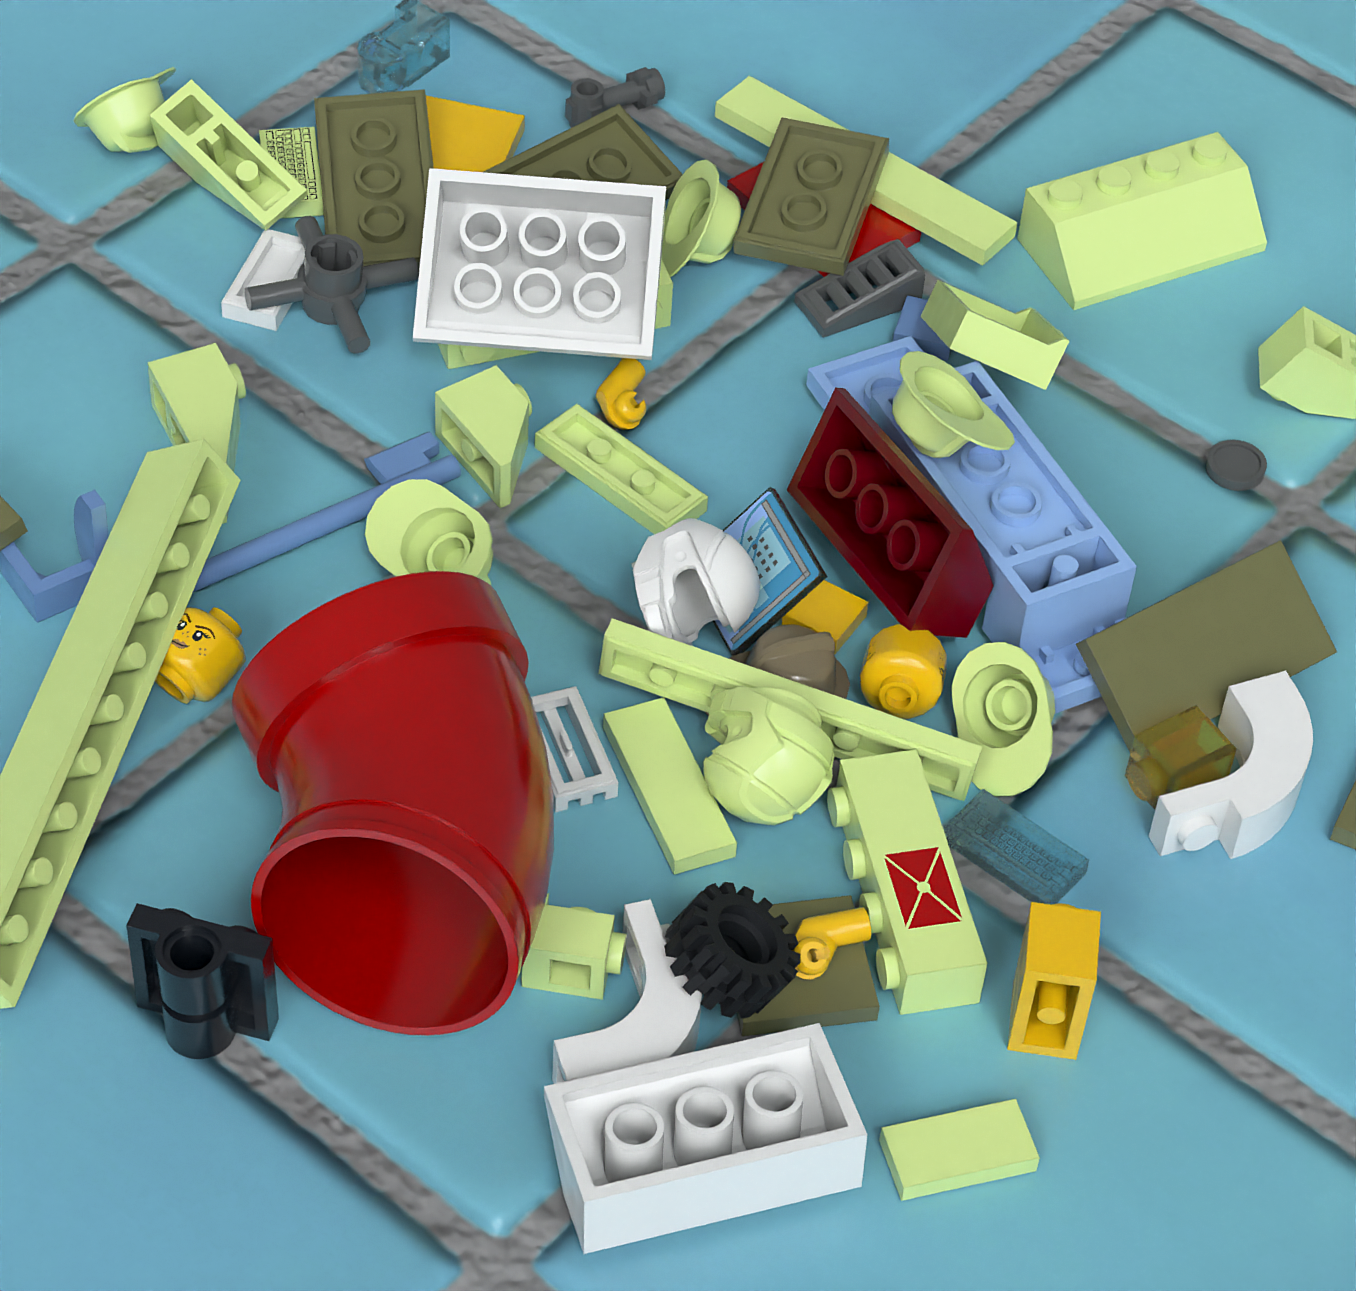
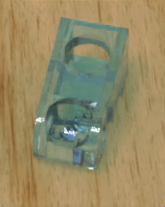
[357,0,450,94]

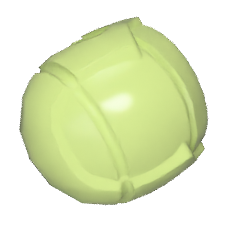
[703,685,835,825]

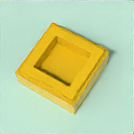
[781,576,869,655]

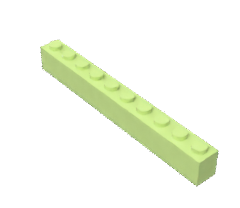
[0,439,241,1009]

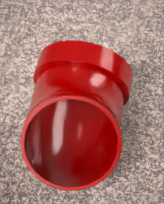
[231,571,554,1036]

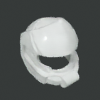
[631,518,761,646]

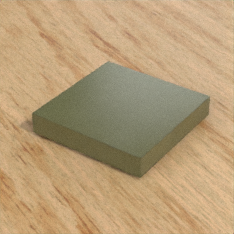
[737,895,880,1036]

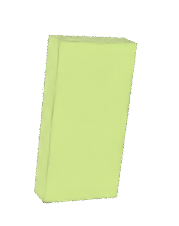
[879,1099,1040,1201]

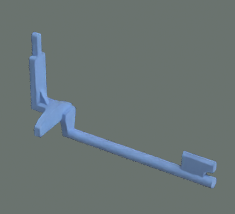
[0,432,461,623]

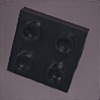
[126,903,279,1059]

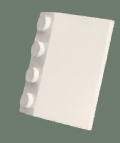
[413,168,666,360]

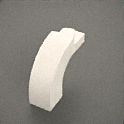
[1148,671,1313,859]
[552,899,702,1084]

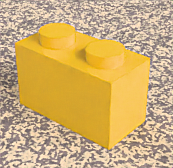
[1007,902,1101,1060]

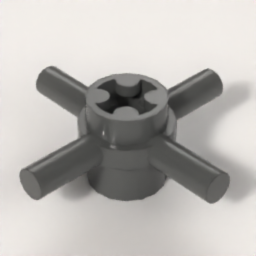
[245,216,419,354]

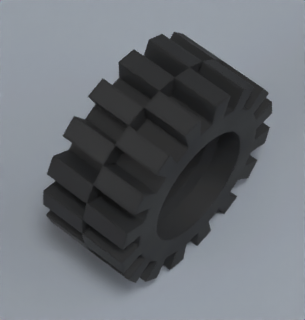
[664,882,800,1019]

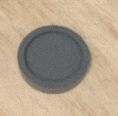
[1205,440,1267,491]

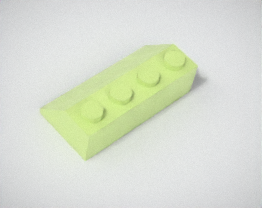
[1017,132,1267,310]

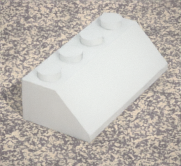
[544,1023,867,1254]

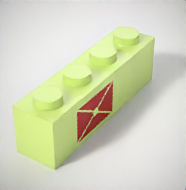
[827,749,988,1015]

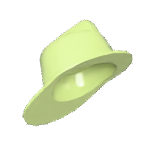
[73,67,176,153]
[661,160,741,278]
[892,351,1015,458]
[365,479,493,585]
[952,642,1055,797]

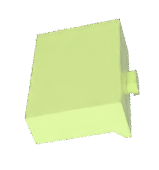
[920,280,1069,390]

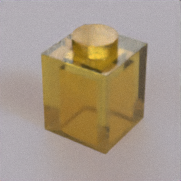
[1125,705,1237,810]

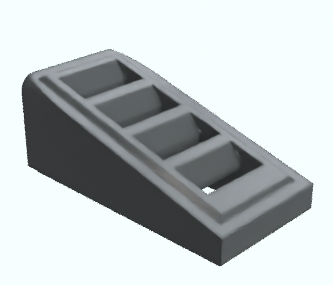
[794,239,925,338]

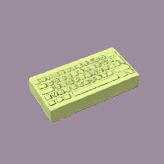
[259,127,324,219]

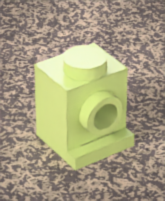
[522,893,627,1000]

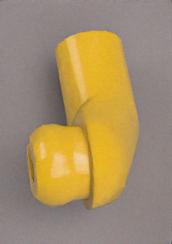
[596,358,646,430]
[792,907,871,979]

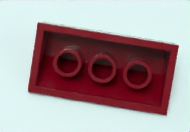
[787,387,994,638]

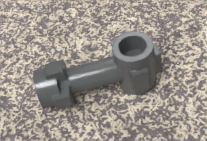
[565,67,665,128]

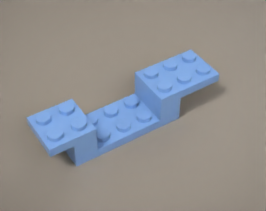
[806,336,1137,714]

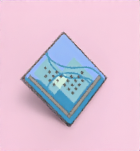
[713,486,828,656]

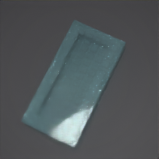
[943,789,1089,905]

